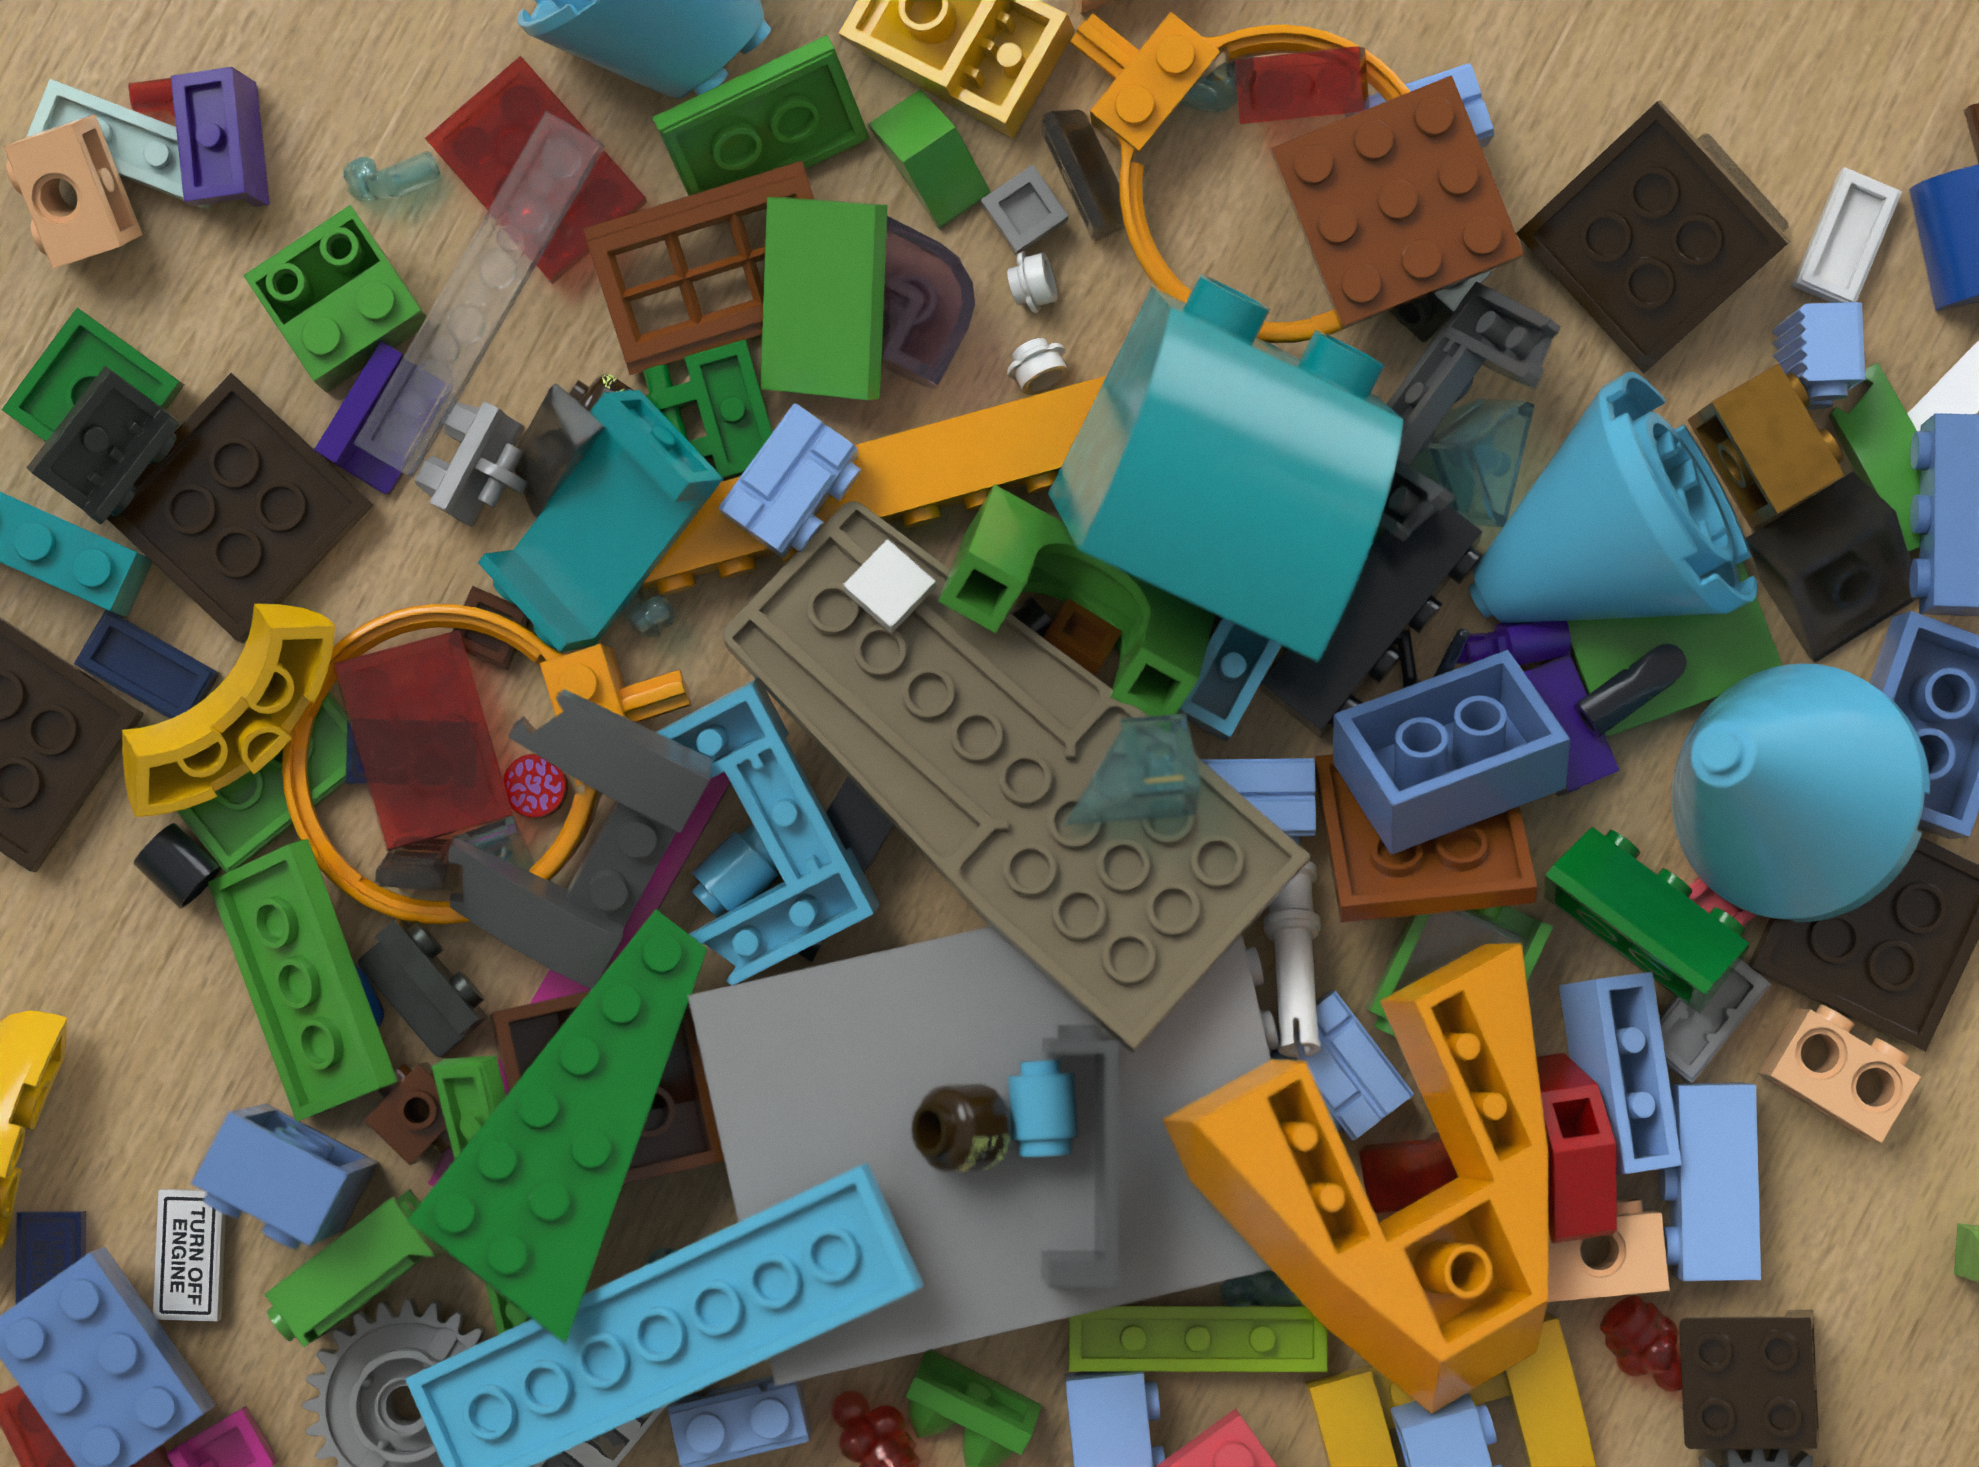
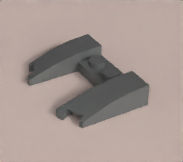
[1378,281,1560,541]
[448,689,712,989]

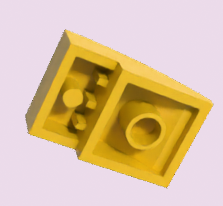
[838,0,1075,139]

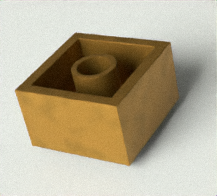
[1687,363,1845,528]

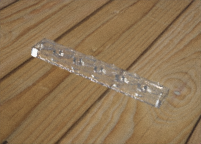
[353,111,605,478]

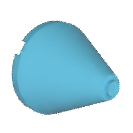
[1469,372,1758,623]
[1671,663,1930,922]

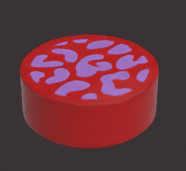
[502,754,568,819]

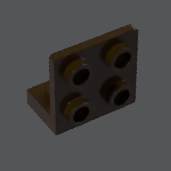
[1679,1309,1819,1449]

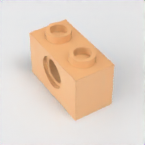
[4,114,143,269]
[1548,1198,1670,1302]

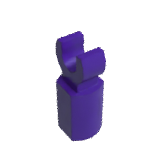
[1457,621,1571,665]

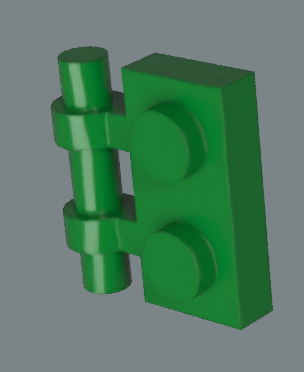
[643,339,773,481]

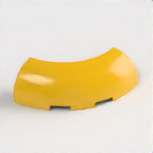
[122,603,335,818]
[0,1010,67,1254]

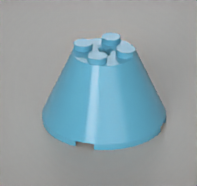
[517,0,771,99]

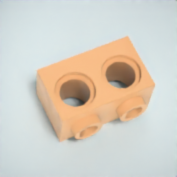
[1758,1004,1921,1143]

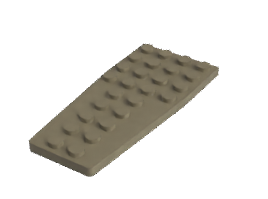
[723,501,1311,1054]

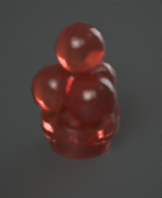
[1600,1296,1682,1392]
[831,1390,921,1467]

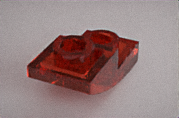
[1359,1132,1458,1213]

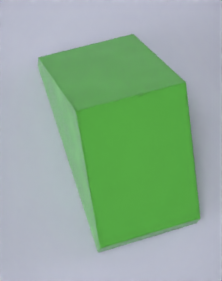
[868,89,991,229]

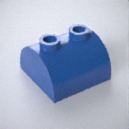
[1909,164,1979,311]

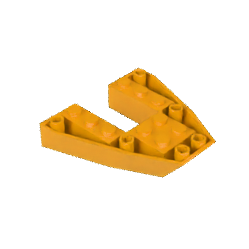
[1162,943,1548,1414]

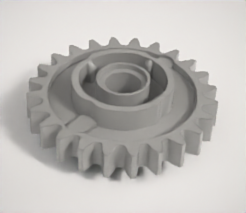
[303,1297,486,1467]

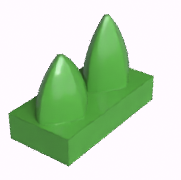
[905,1350,1042,1467]

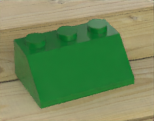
[1544,827,1750,1014]

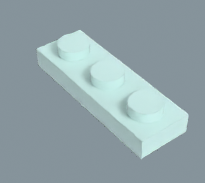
[26,79,211,210]

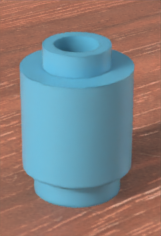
[691,824,779,918]
[1008,1060,1078,1157]

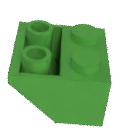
[243,205,432,393]

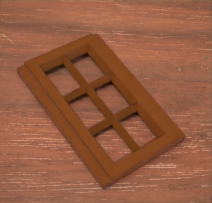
[583,160,814,375]

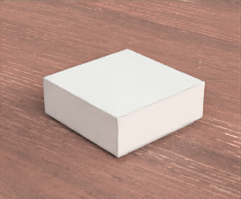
[843,539,936,634]

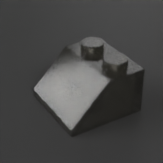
[1746,472,1919,663]

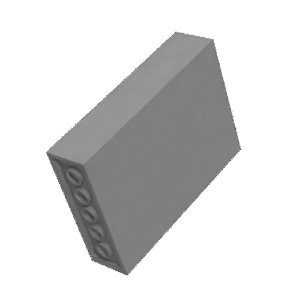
[688,927,1279,1386]

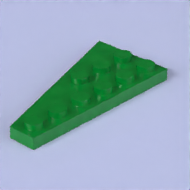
[407,909,707,1345]

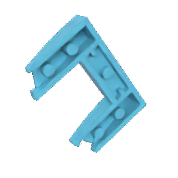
[611,679,880,986]

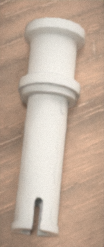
[1263,861,1321,1057]

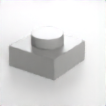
[980,164,1069,256]

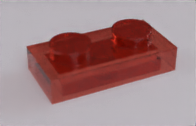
[1235,46,1370,125]

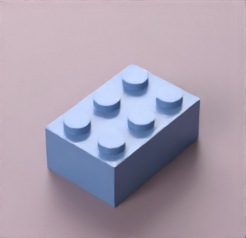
[1869,611,1979,839]
[1333,650,1570,855]
[191,1103,379,1249]
[0,1247,216,1467]

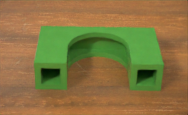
[938,484,1215,728]

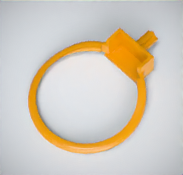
[1069,12,1410,344]
[282,604,692,925]

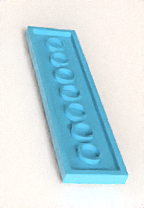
[405,1163,924,1467]

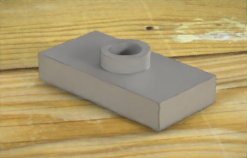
[1659,960,1772,1084]

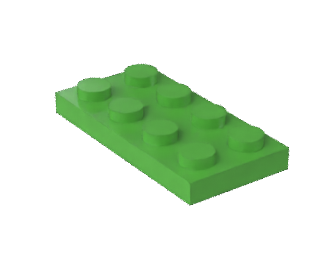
[208,839,398,1122]

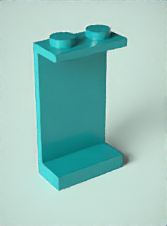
[478,390,724,652]

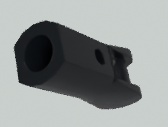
[1573,644,1687,739]

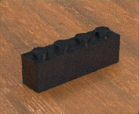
[1261,505,1483,738]

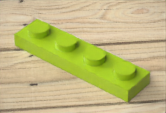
[1068,1305,1327,1372]

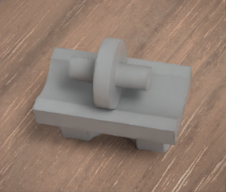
[415,401,528,527]

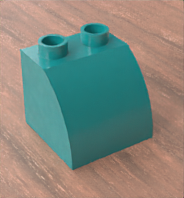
[1048,274,1403,661]

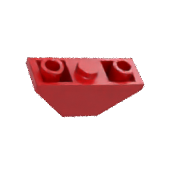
[1536,1053,1617,1244]

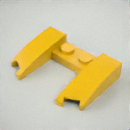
[1305,1313,1596,1467]

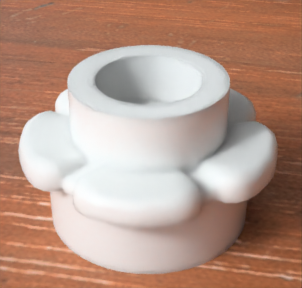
[1008,251,1058,313]
[1007,338,1068,395]

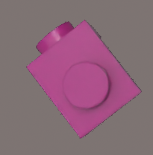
[167,1406,278,1467]

